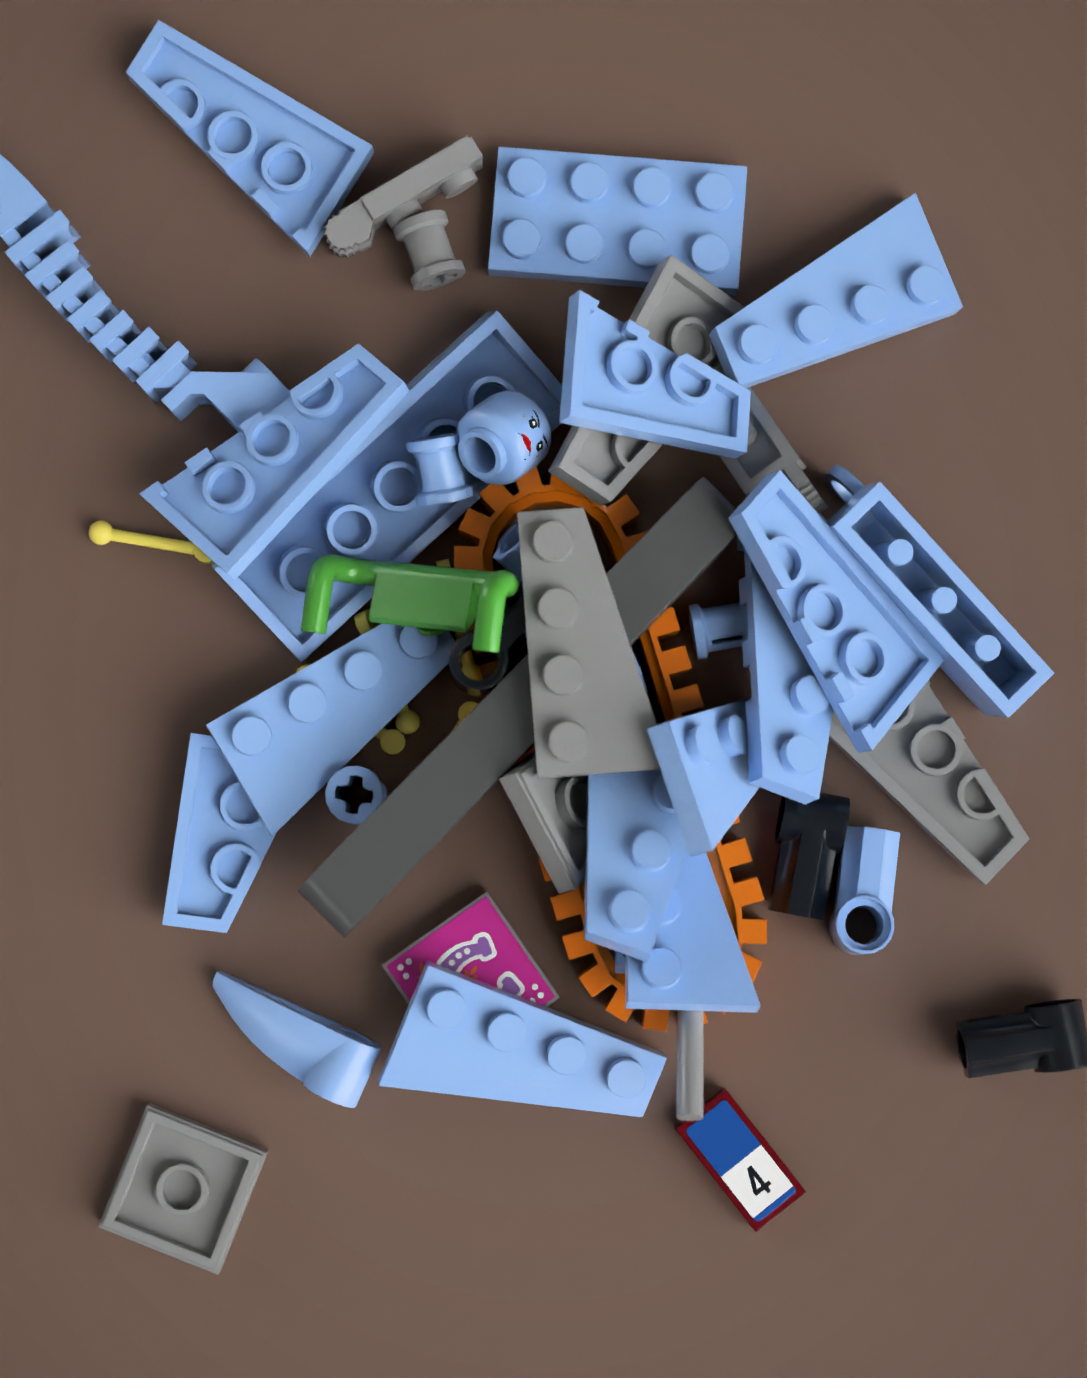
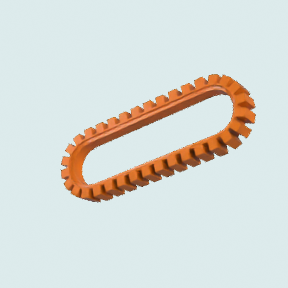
[454,466,767,1031]

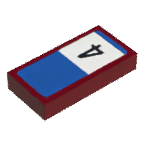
[674,1087,806,1232]

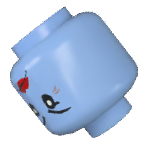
[456,390,552,486]

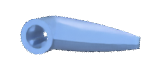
[212,971,382,1108]

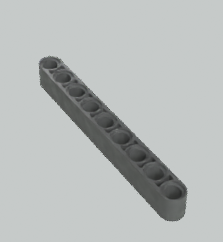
[298,476,738,938]

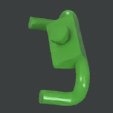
[301,554,519,653]

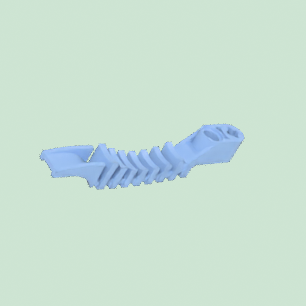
[0,153,290,432]

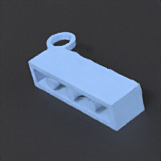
[819,465,1054,718]

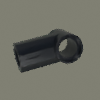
[449,581,528,696]
[768,792,850,920]
[956,999,1087,1078]

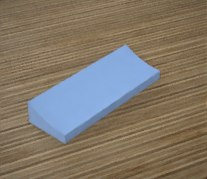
[211,310,562,662]

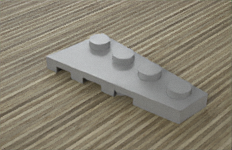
[548,255,744,506]
[517,507,661,779]
[829,680,1030,885]

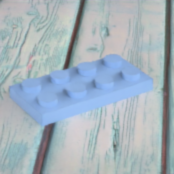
[488,147,748,295]

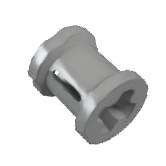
[393,210,466,291]

